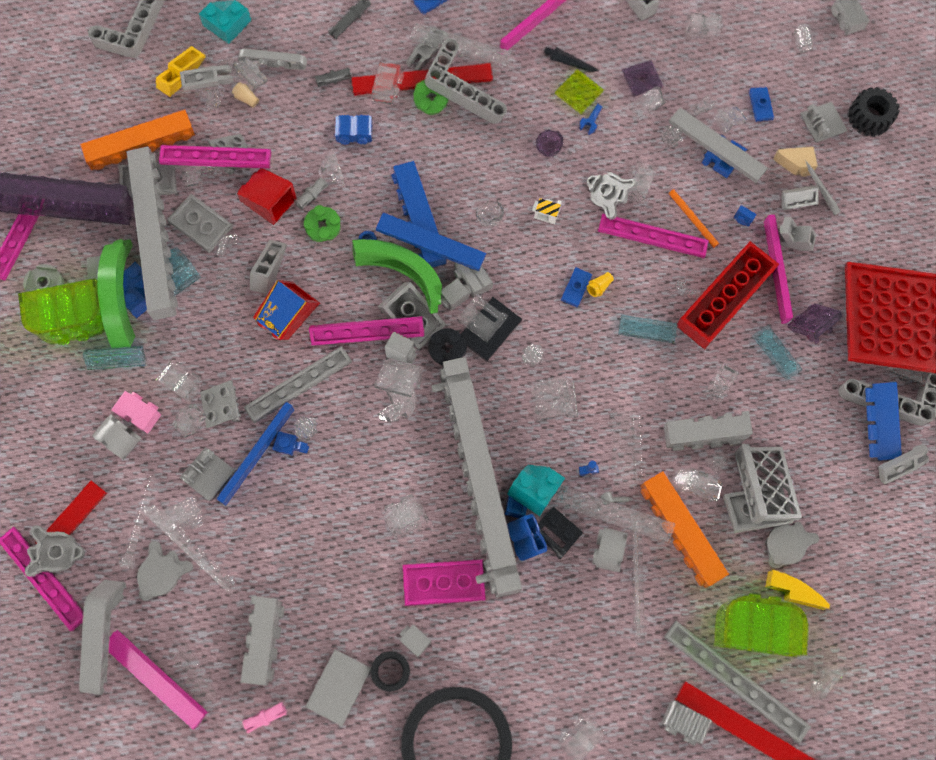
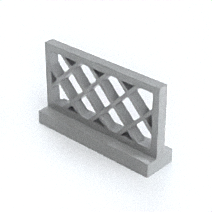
[735,444,802,524]

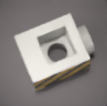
[532,198,562,224]

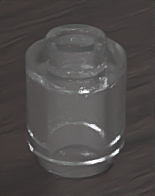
[793,25,814,53]

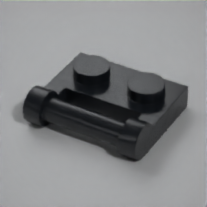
[538,506,583,559]

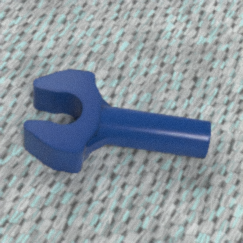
[579,104,602,135]
[579,460,599,476]

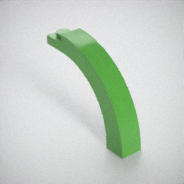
[97,239,135,350]
[352,239,442,314]

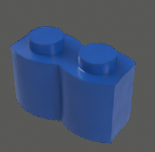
[335,115,373,145]
[507,514,547,562]

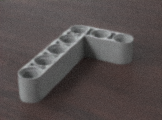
[88,0,165,58]
[425,38,507,124]
[838,373,936,426]
[79,580,126,695]

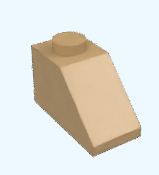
[774,147,817,177]

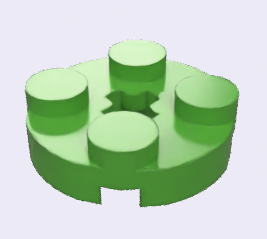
[414,80,449,115]
[304,205,341,242]

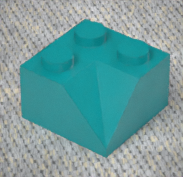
[199,0,252,44]
[507,464,565,516]

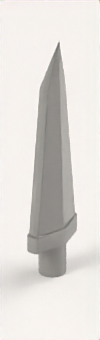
[805,160,841,215]

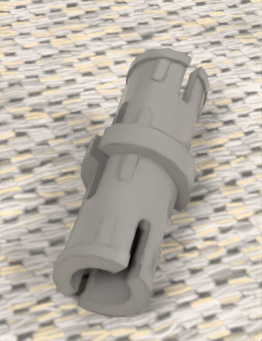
[294,177,328,210]

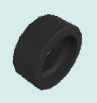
[370,651,410,692]

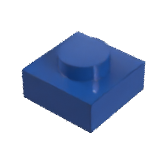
[733,205,757,227]
[504,496,527,519]

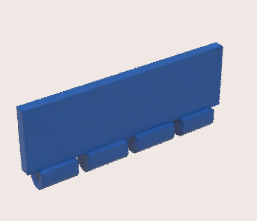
[865,382,902,461]

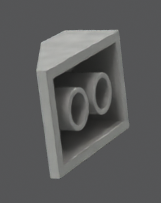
[378,282,446,350]

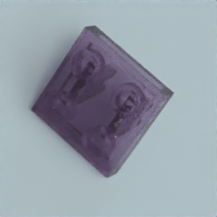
[788,303,843,345]

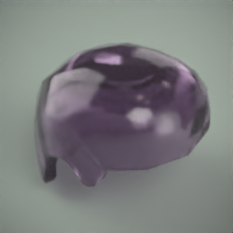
[536,129,563,157]

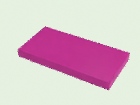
[403,559,486,606]

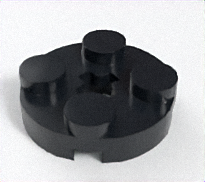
[429,328,467,366]

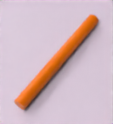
[668,189,720,248]

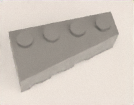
[664,411,753,451]
[241,596,285,686]

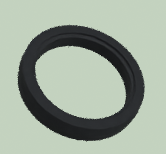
[401,687,512,760]

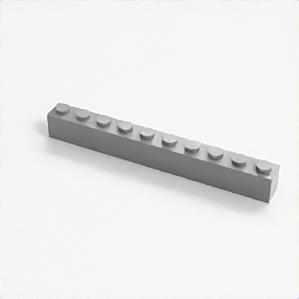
[127,146,178,320]

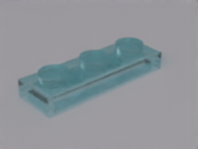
[618,315,677,344]
[752,325,803,381]
[83,346,146,370]

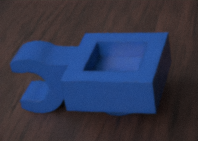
[272,431,309,456]

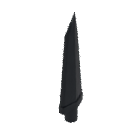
[544,46,600,72]

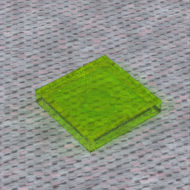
[554,69,604,115]

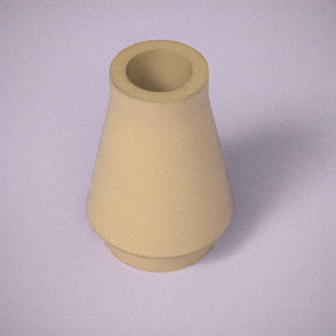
[232,82,259,108]

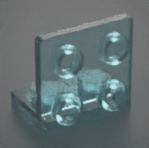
[169,247,201,296]

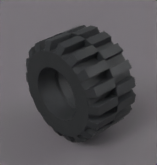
[848,87,900,137]

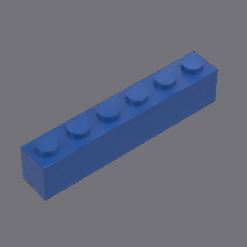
[391,161,447,268]

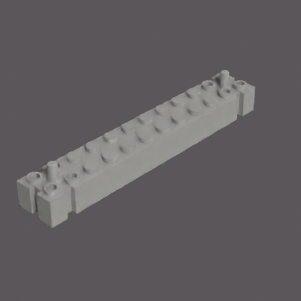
[431,357,522,598]

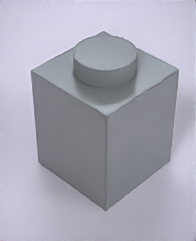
[441,278,469,311]
[399,624,432,657]

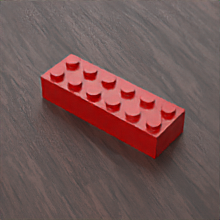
[676,241,779,350]

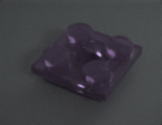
[622,60,663,97]

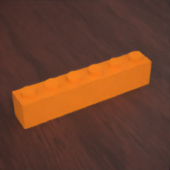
[80,109,195,170]
[640,471,729,588]

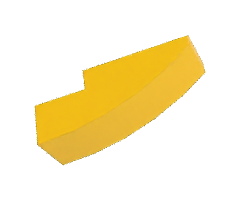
[156,46,205,97]
[765,570,830,610]

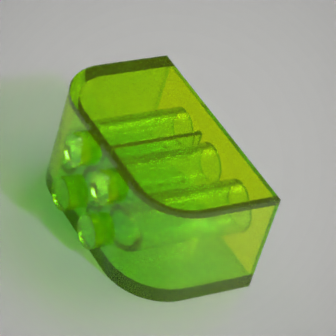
[18,278,105,345]
[714,594,808,657]

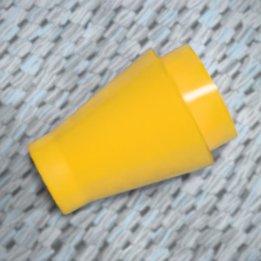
[587,272,614,297]

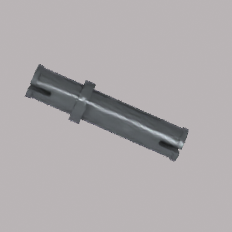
[328,0,372,40]

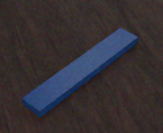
[376,213,486,271]
[217,402,294,506]

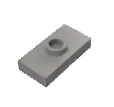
[781,185,819,210]

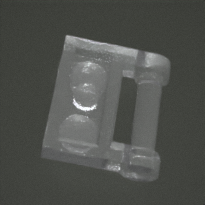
[457,293,508,342]

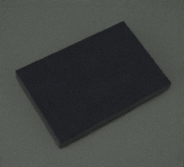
[461,297,522,362]

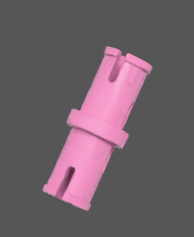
[243,702,287,733]

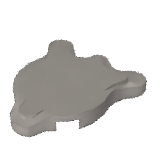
[587,172,637,220]
[766,522,819,569]
[25,525,85,577]
[137,541,193,601]

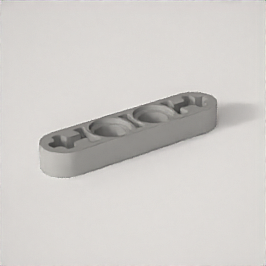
[238,49,307,70]

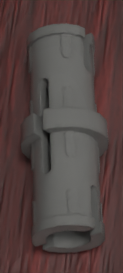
[315,67,352,87]

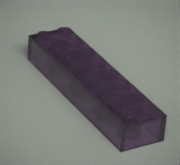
[0,172,134,225]

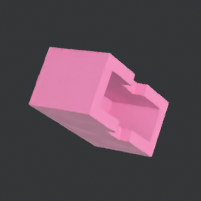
[111,391,161,434]

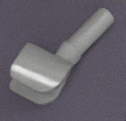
[601,491,630,505]

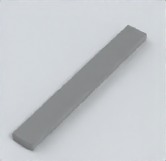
[664,621,811,744]

